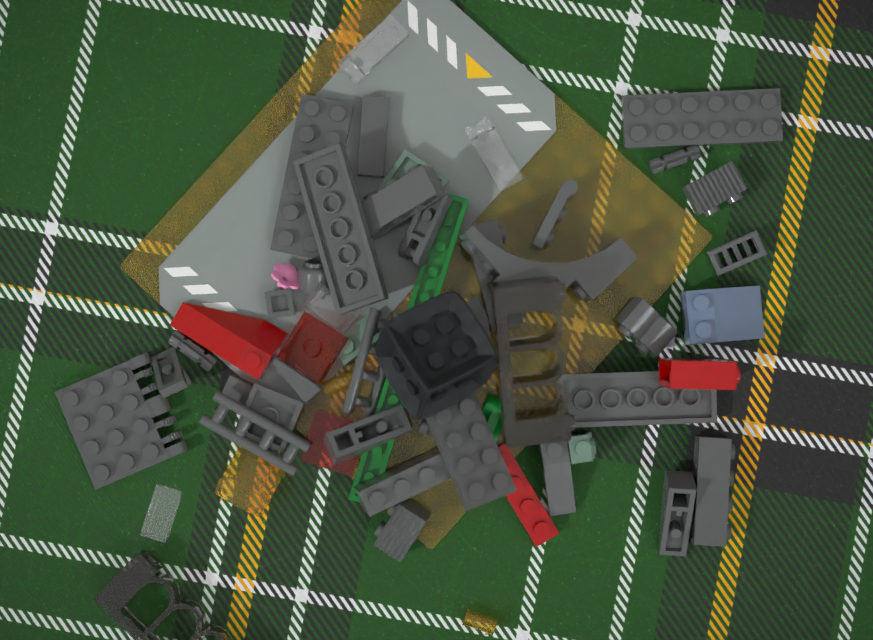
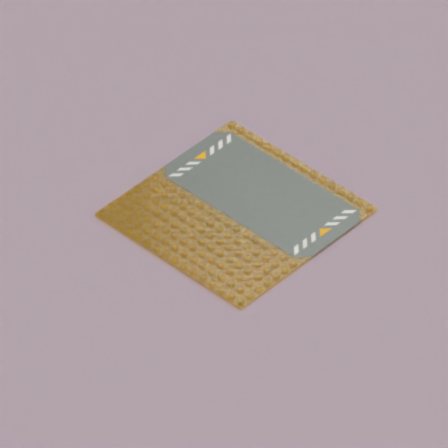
[120,0,712,549]

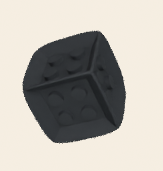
[375,291,498,420]

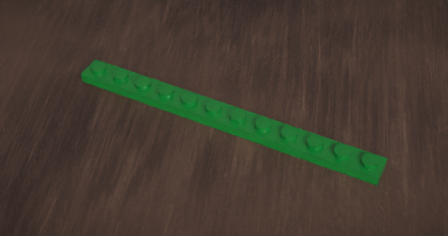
[348,192,469,503]

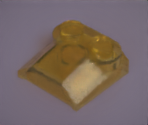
[214,446,285,517]

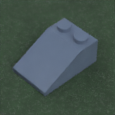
[680,286,765,345]

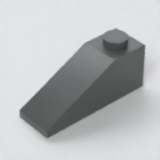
[324,405,412,465]
[537,433,576,516]
[659,470,696,556]

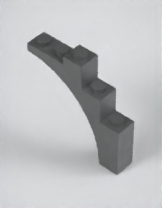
[459,226,638,305]

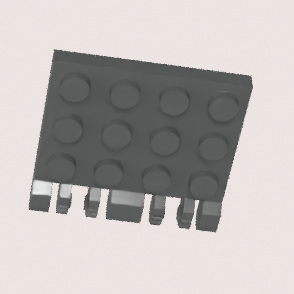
[55,352,189,490]

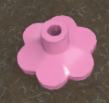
[271,263,299,289]

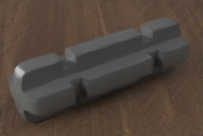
[649,145,701,174]
[168,331,217,371]

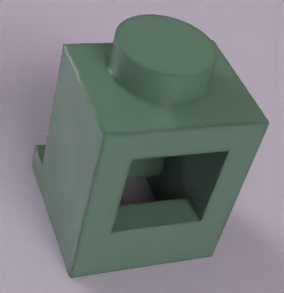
[566,432,596,464]

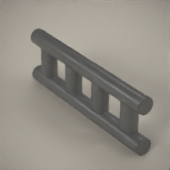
[342,308,400,417]
[199,391,312,476]

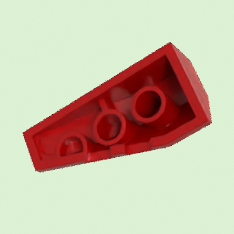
[170,302,288,379]

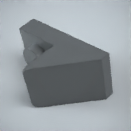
[151,347,191,398]

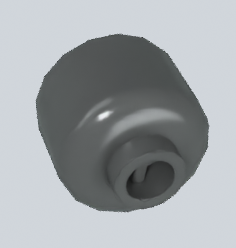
[298,258,330,299]

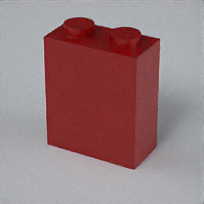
[658,358,740,390]

